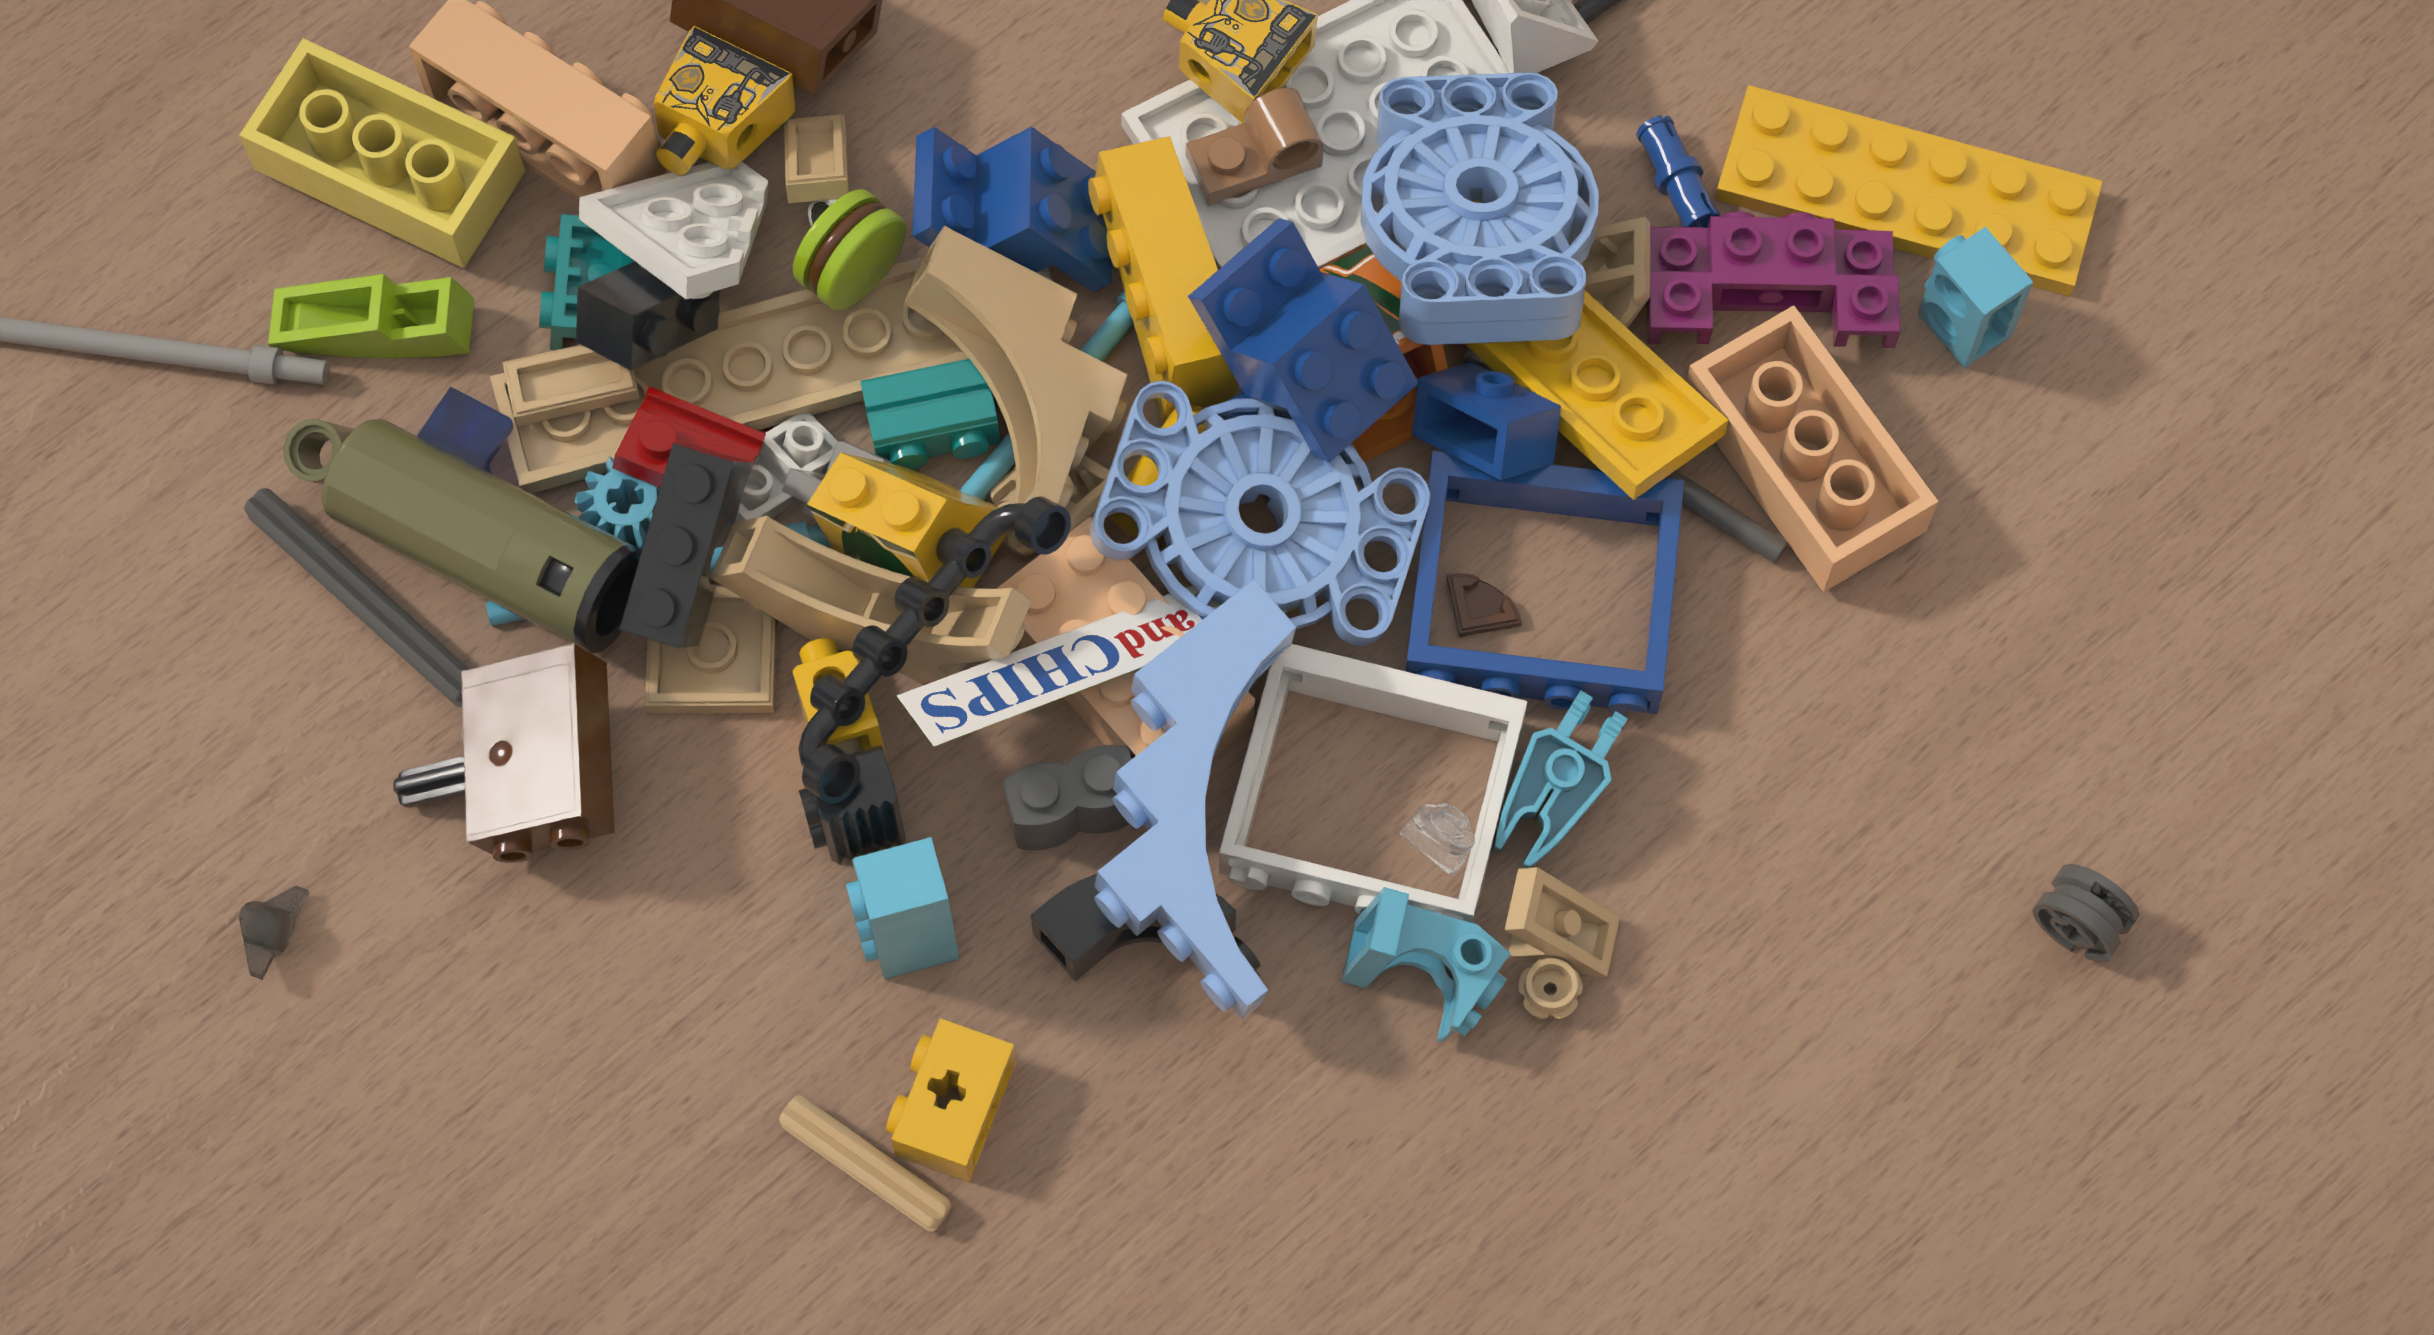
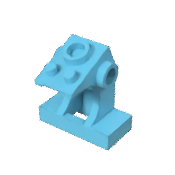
[1341,887,1511,1043]

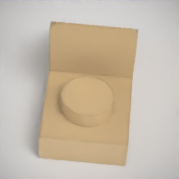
[1505,867,1620,978]

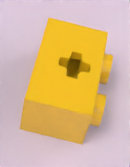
[886,1018,1017,1183]

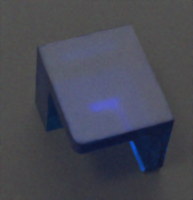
[417,386,514,474]

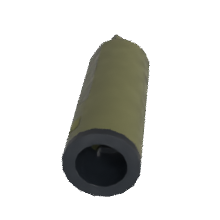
[283,419,642,654]

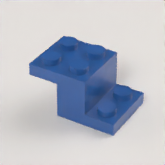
[912,126,1112,292]
[1188,218,1418,463]

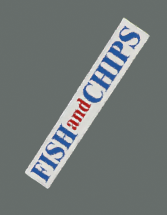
[897,585,1324,747]

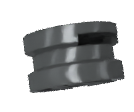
[2032,864,2140,962]

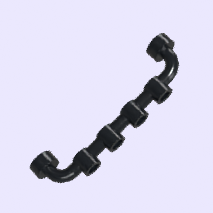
[798,496,1071,804]

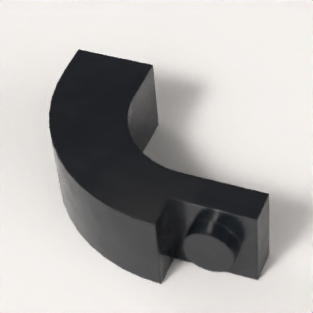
[1030,874,1260,981]

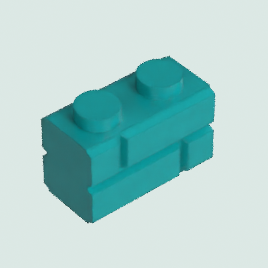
[860,359,1000,470]

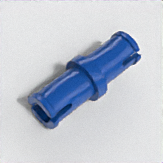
[1636,115,1721,228]

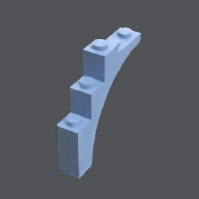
[1094,579,1297,1020]

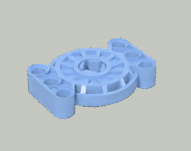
[1360,72,1599,345]

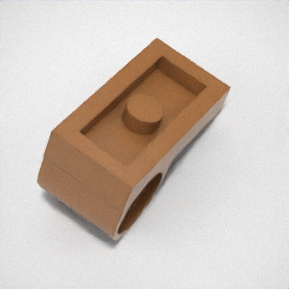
[1185,88,1323,206]

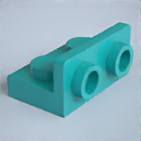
[539,214,633,350]

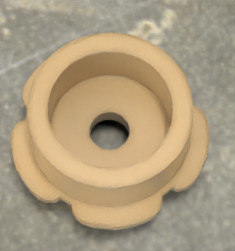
[1518,958,1583,1020]

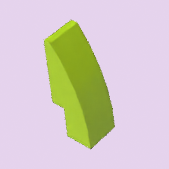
[268,274,475,359]

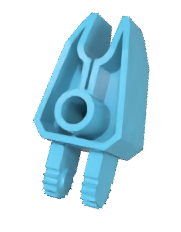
[1494,691,1628,868]

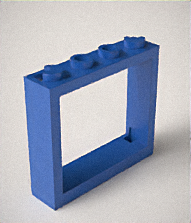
[1406,451,1684,717]

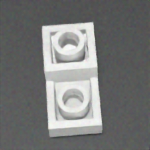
[735,413,838,522]

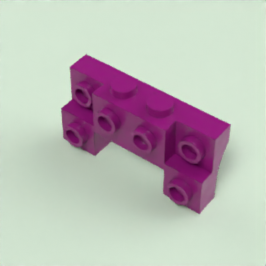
[1646,211,1901,348]

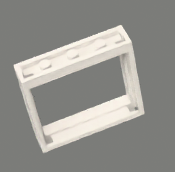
[1219,644,1528,923]

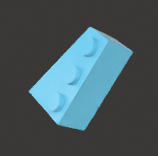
[846,837,960,979]

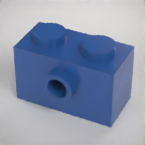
[1412,362,1561,481]

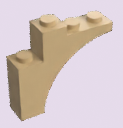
[904,226,1128,508]
[710,516,1032,683]

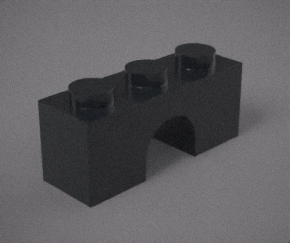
[619,443,752,648]

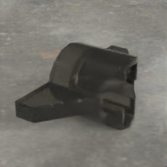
[239,886,309,980]

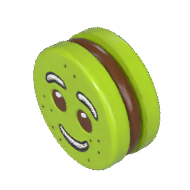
[793,189,907,310]

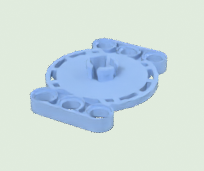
[1090,381,1430,646]

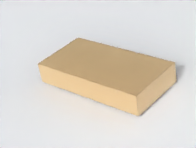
[784,114,850,204]
[502,345,640,427]

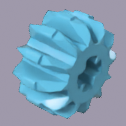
[575,456,660,550]

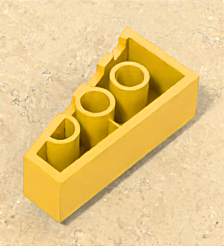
[1088,136,1238,424]

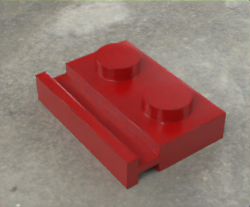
[612,386,766,488]

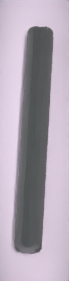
[244,488,469,707]

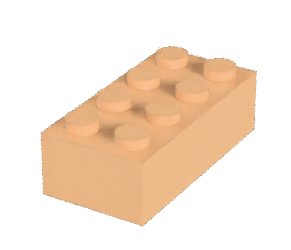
[409,0,666,201]
[1686,306,1938,592]
[996,516,1255,759]

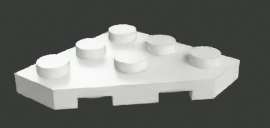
[579,162,769,299]

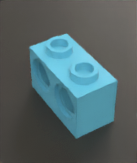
[1918,227,2033,368]

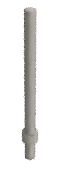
[0,317,330,385]

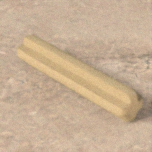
[779,1095,952,1232]

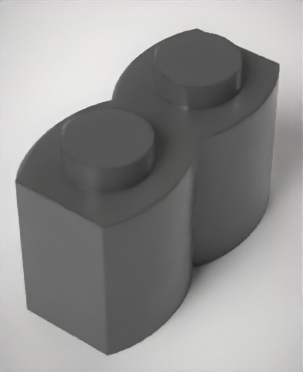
[1002,745,1132,850]

